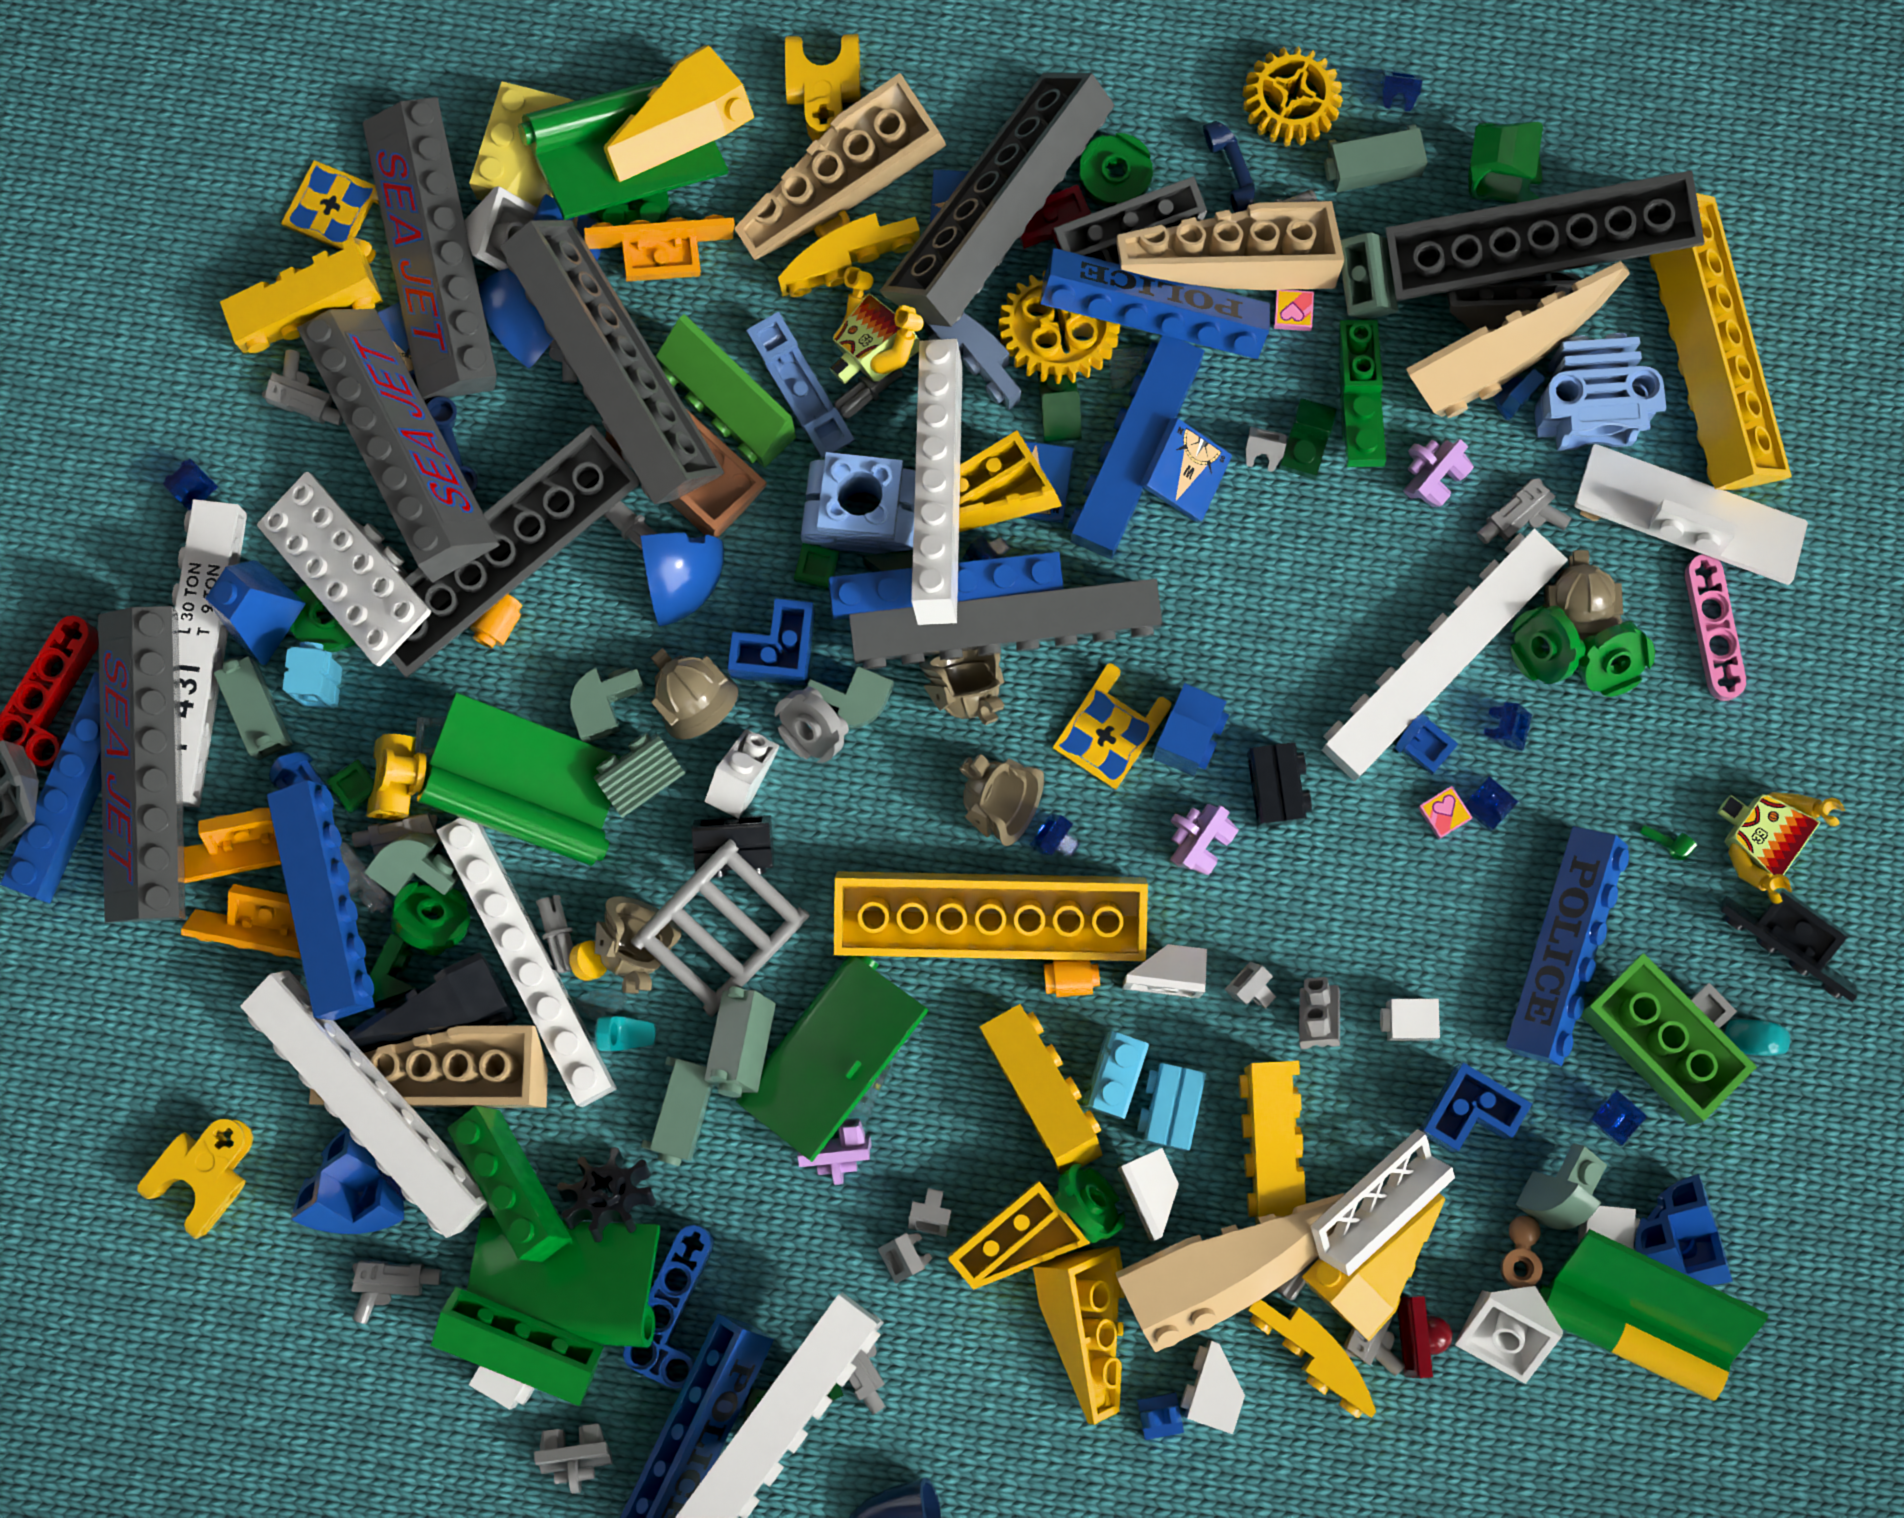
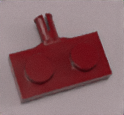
[1019,184,1091,250]

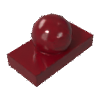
[1397,1296,1453,1378]

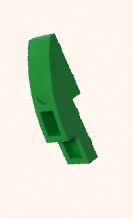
[1339,320,1386,467]

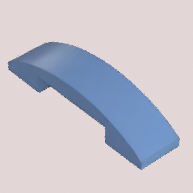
[746,312,855,459]

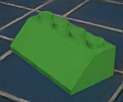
[656,314,796,468]
[1582,953,1757,1126]

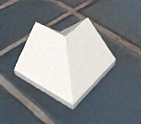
[464,186,537,270]
[1122,944,1207,999]
[1117,1148,1179,1241]
[1455,1286,1563,1384]

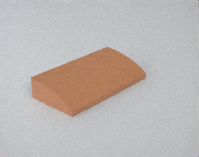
[605,409,767,538]

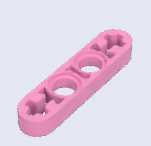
[1685,554,1746,701]

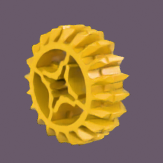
[1242,46,1343,147]

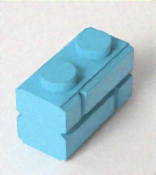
[282,642,342,709]
[1082,1031,1149,1119]
[1137,1063,1206,1151]

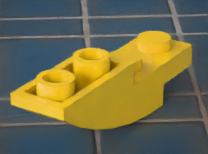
[778,213,920,297]
[1245,1299,1376,1419]

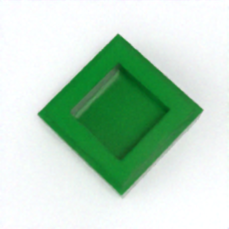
[794,543,840,590]
[327,759,374,813]

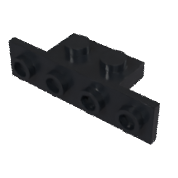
[1721,888,1857,1003]

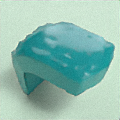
[594,1016,656,1051]
[1724,1019,1790,1056]

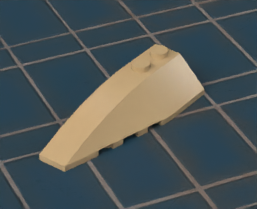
[734,73,947,260]
[1116,201,1344,290]
[1406,261,1630,418]
[309,1026,548,1108]
[1115,1193,1344,1353]

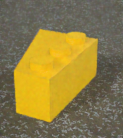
[959,430,1062,532]
[947,1181,1090,1290]

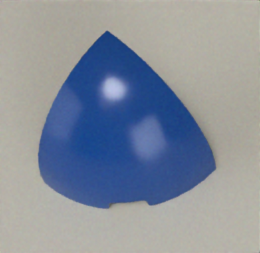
[479,268,554,369]
[640,533,724,627]
[291,1126,404,1234]
[1635,1174,1733,1285]

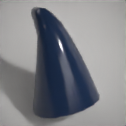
[849,1477,941,1518]

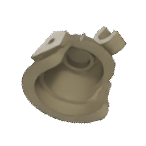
[1541,550,1623,641]
[650,648,738,740]
[919,650,1005,725]
[959,754,1044,846]
[595,896,682,994]

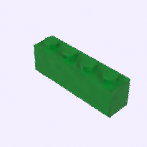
[447,1105,572,1262]
[431,1286,604,1406]

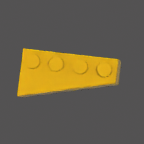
[220,237,383,353]
[979,1004,1103,1175]

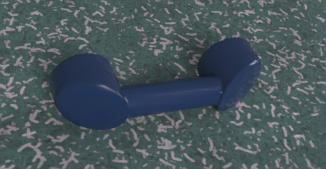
[1203,121,1255,213]
[427,397,478,493]

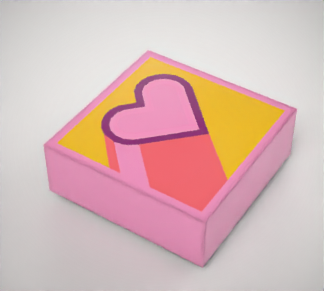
[1274,290,1314,331]
[1418,786,1473,840]

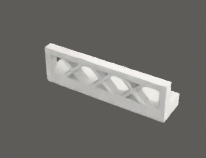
[1310,1129,1455,1276]

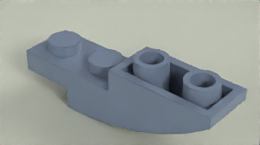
[923,312,1021,410]

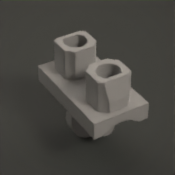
[1299,977,1340,1049]
[534,1424,613,1494]

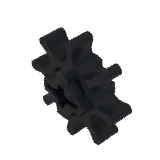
[557,1147,656,1242]

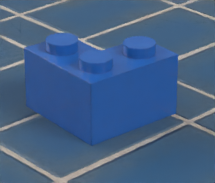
[728,598,816,686]
[1152,683,1229,777]
[1419,1062,1532,1153]

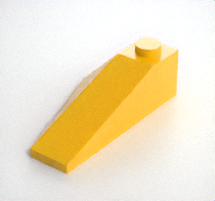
[603,45,754,182]
[1302,1193,1446,1341]
[1033,1246,1125,1425]

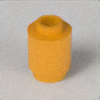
[470,594,522,649]
[1044,960,1100,998]

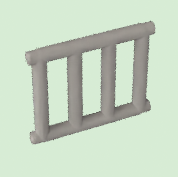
[631,839,810,1017]

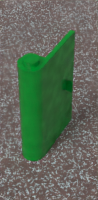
[518,76,729,220]
[417,693,622,866]
[735,956,929,1162]
[467,1217,661,1348]

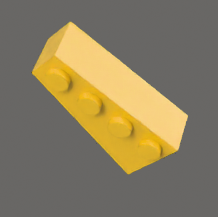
[1238,1061,1306,1225]

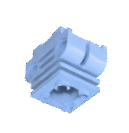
[1534,333,1666,451]
[800,452,915,554]

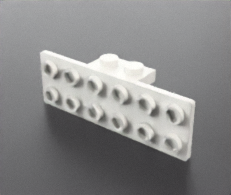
[1574,444,1808,585]
[257,472,431,666]

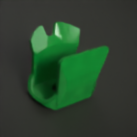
[1468,121,1543,203]

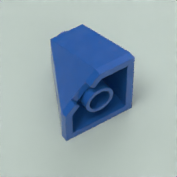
[205,560,306,665]

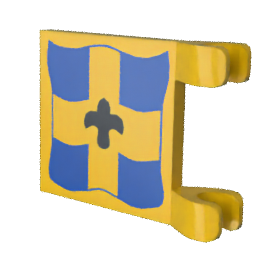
[281,160,379,264]
[1053,663,1172,790]

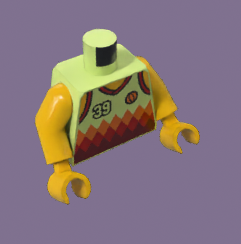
[830,267,923,384]
[1717,792,1846,904]

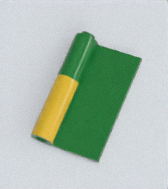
[1538,1229,1768,1401]

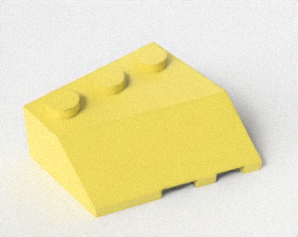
[469,81,574,208]

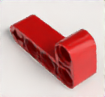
[0,615,99,771]

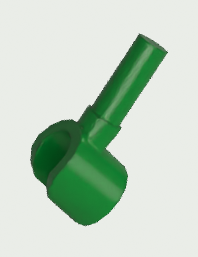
[1640,825,1697,861]

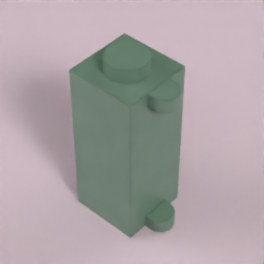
[1324,124,1428,193]
[213,656,293,760]
[704,986,776,1097]
[641,1056,713,1166]

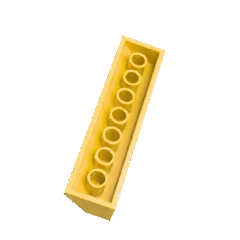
[1649,193,1792,491]
[834,871,1148,961]

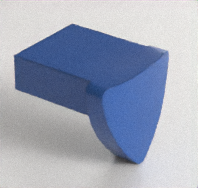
[1493,368,1546,420]
[1394,713,1458,775]
[269,752,332,793]

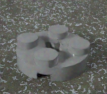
[775,687,849,763]

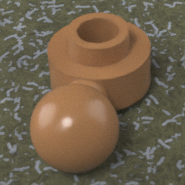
[1500,1215,1542,1289]

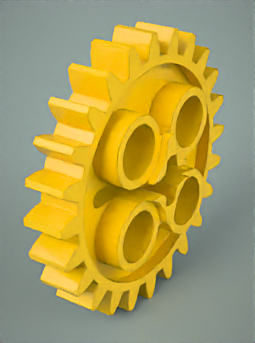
[999,270,1120,384]

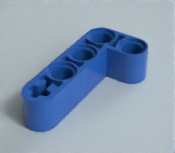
[623,1225,714,1389]

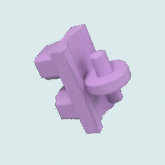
[1403,439,1474,507]
[1170,804,1239,875]
[797,1118,872,1185]

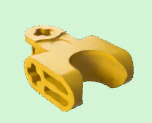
[785,34,861,142]
[366,734,426,821]
[137,1119,253,1239]

